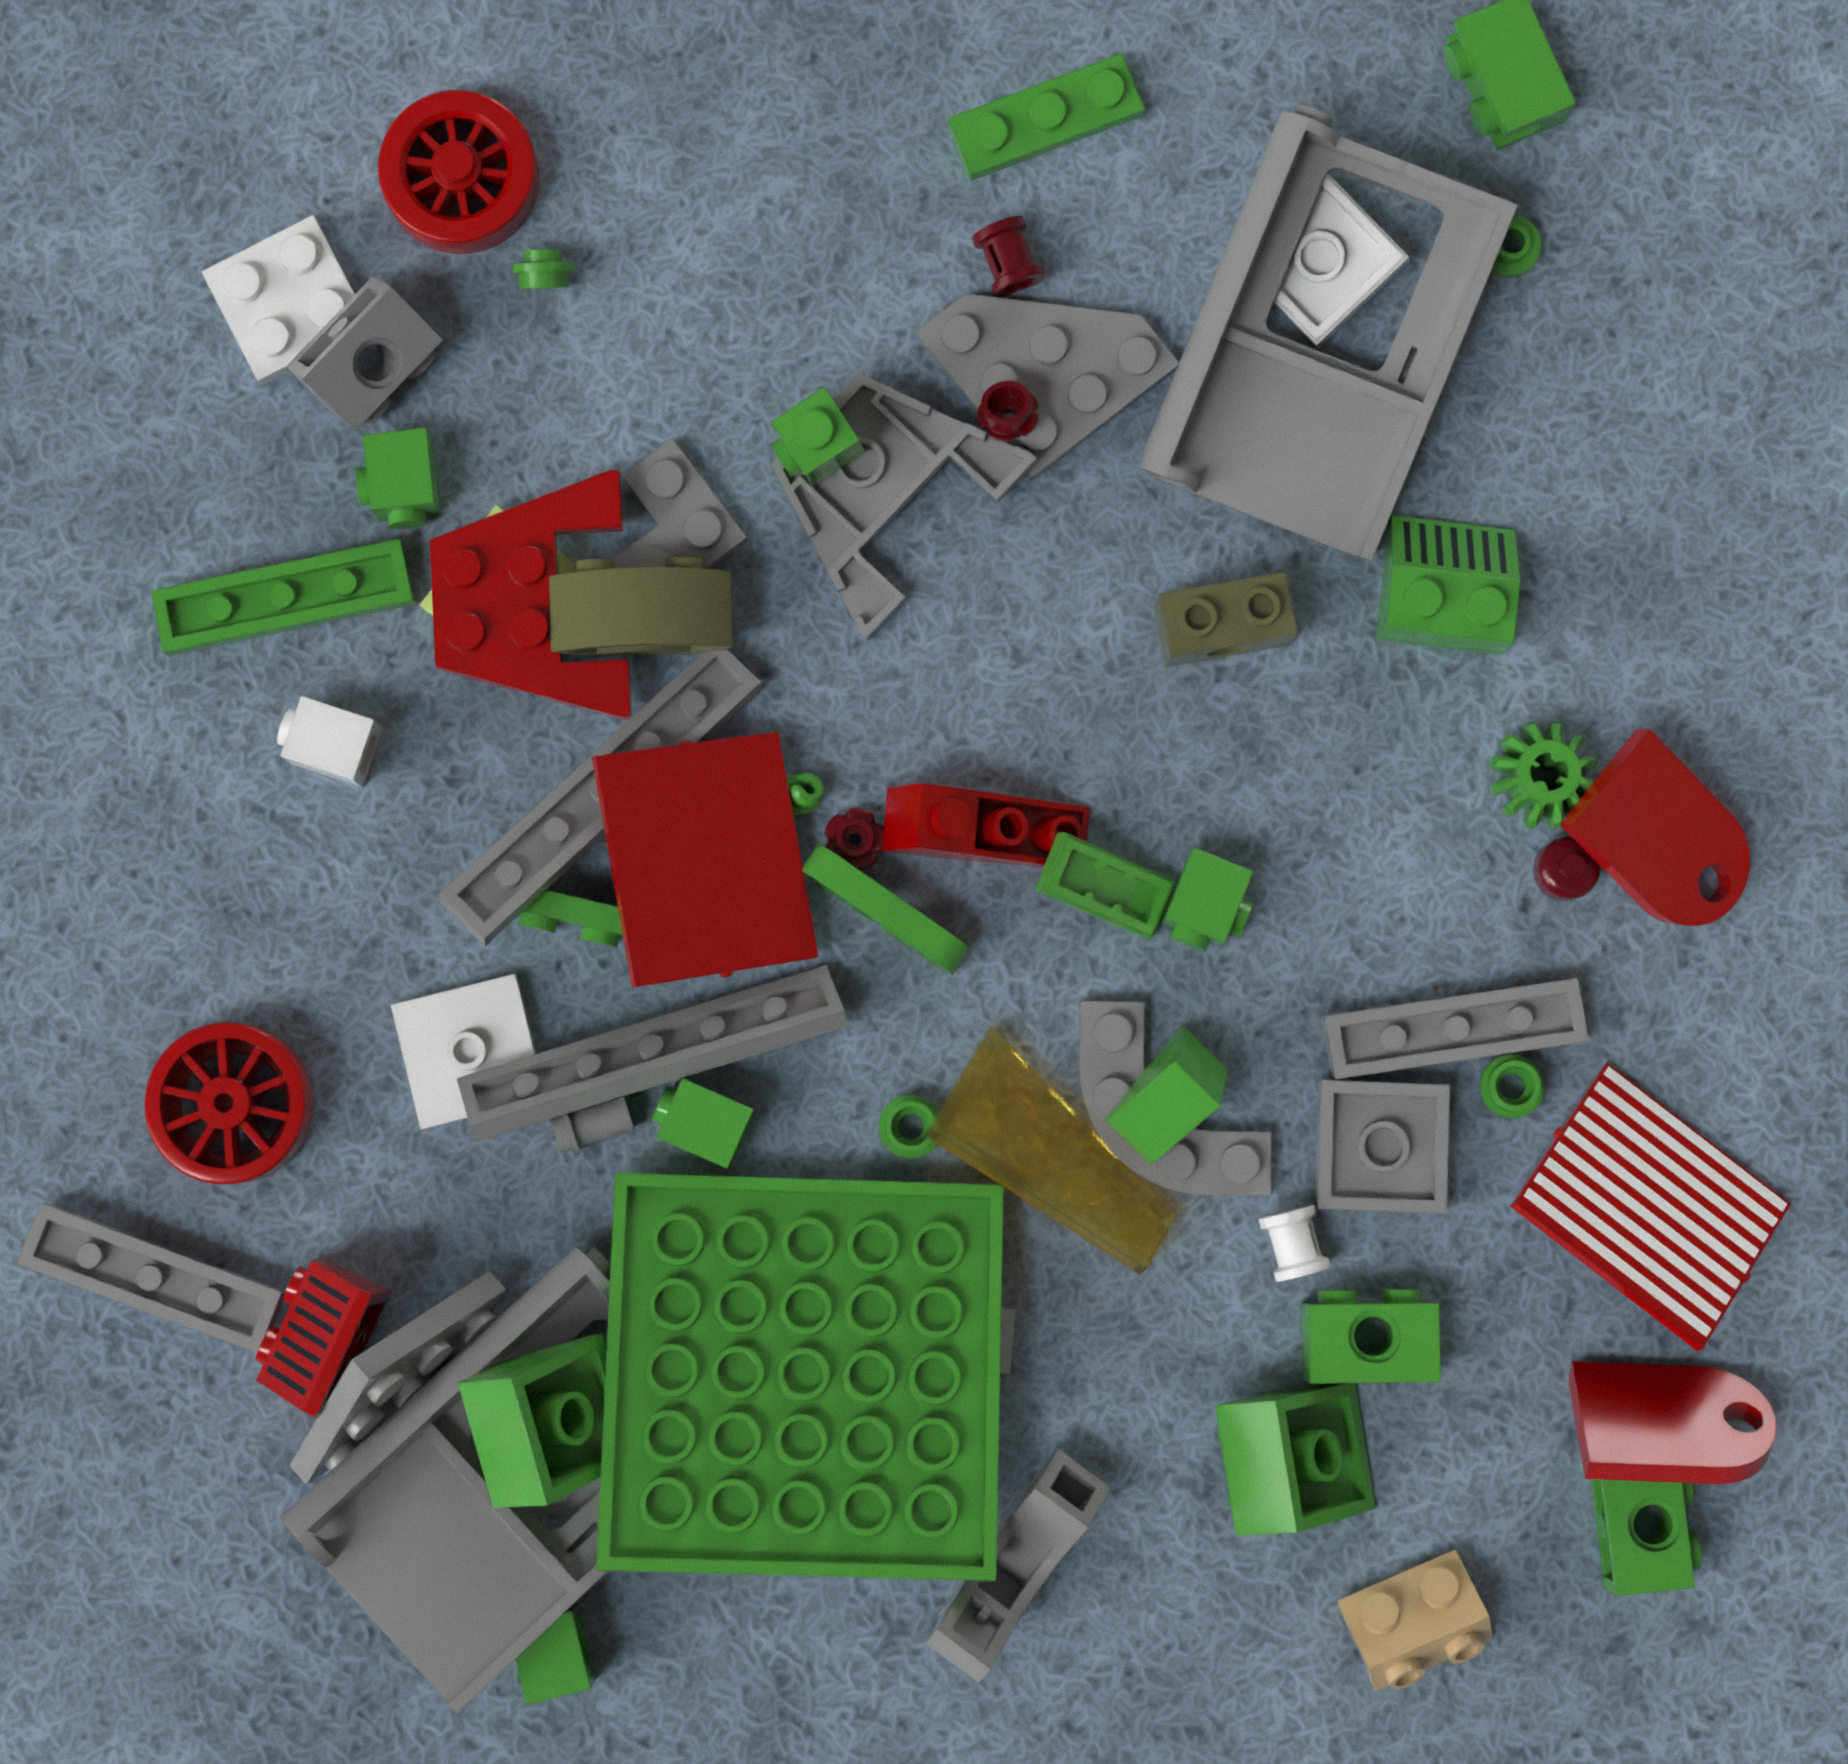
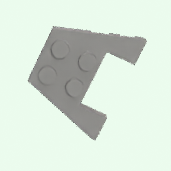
[771,373,1037,640]

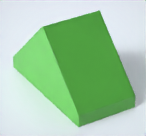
[1104,1026,1229,1164]

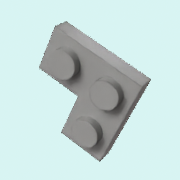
[611,438,748,569]

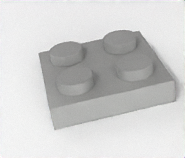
[1315,1080,1450,1214]

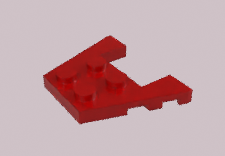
[430,470,632,720]

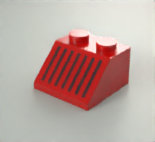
[255,1259,392,1417]

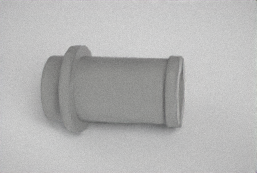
[550,1096,635,1155]

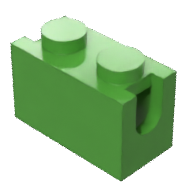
[1444,0,1576,151]

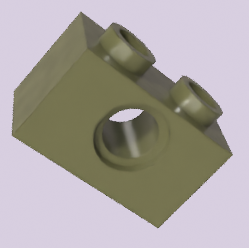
[1154,572,1297,668]

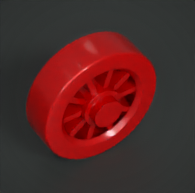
[378,90,539,254]
[144,1022,314,1184]

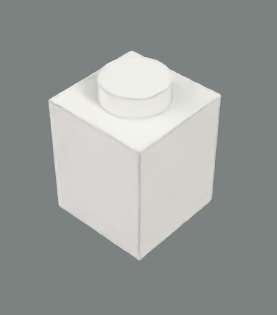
[277,696,383,787]

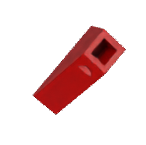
[882,783,1090,867]

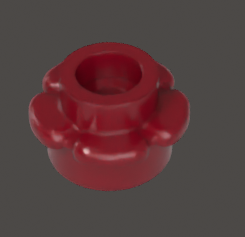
[977,381,1039,442]
[825,808,884,870]

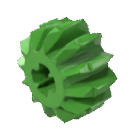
[1489,722,1598,829]

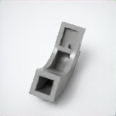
[925,1449,1111,1683]

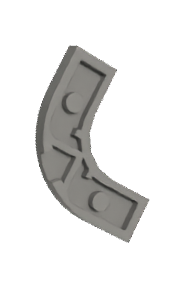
[1079,1001,1271,1197]

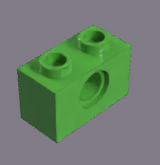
[1301,1289,1441,1384]
[1591,1479,1702,1596]

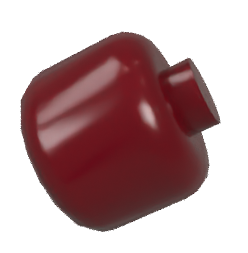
[1533,836,1601,902]

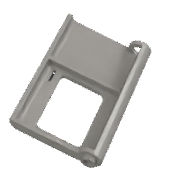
[1136,105,1518,561]
[280,1247,611,1714]

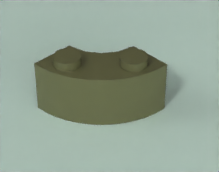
[549,556,733,657]

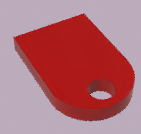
[1560,729,1750,926]
[1568,1361,1777,1484]

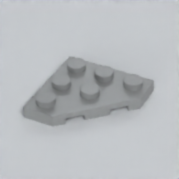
[916,293,1179,482]
[290,1271,506,1485]

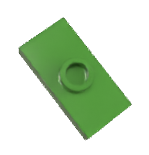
[1034,832,1175,940]

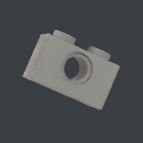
[286,276,443,431]

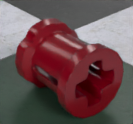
[972,216,1045,298]

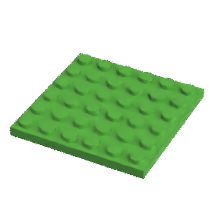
[596,1173,1004,1582]

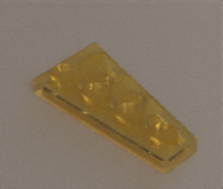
[924,1026,1176,1274]

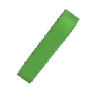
[802,844,970,975]

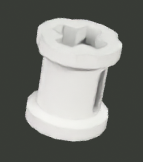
[1258,1204,1331,1282]

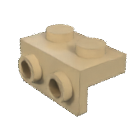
[1337,1549,1493,1691]

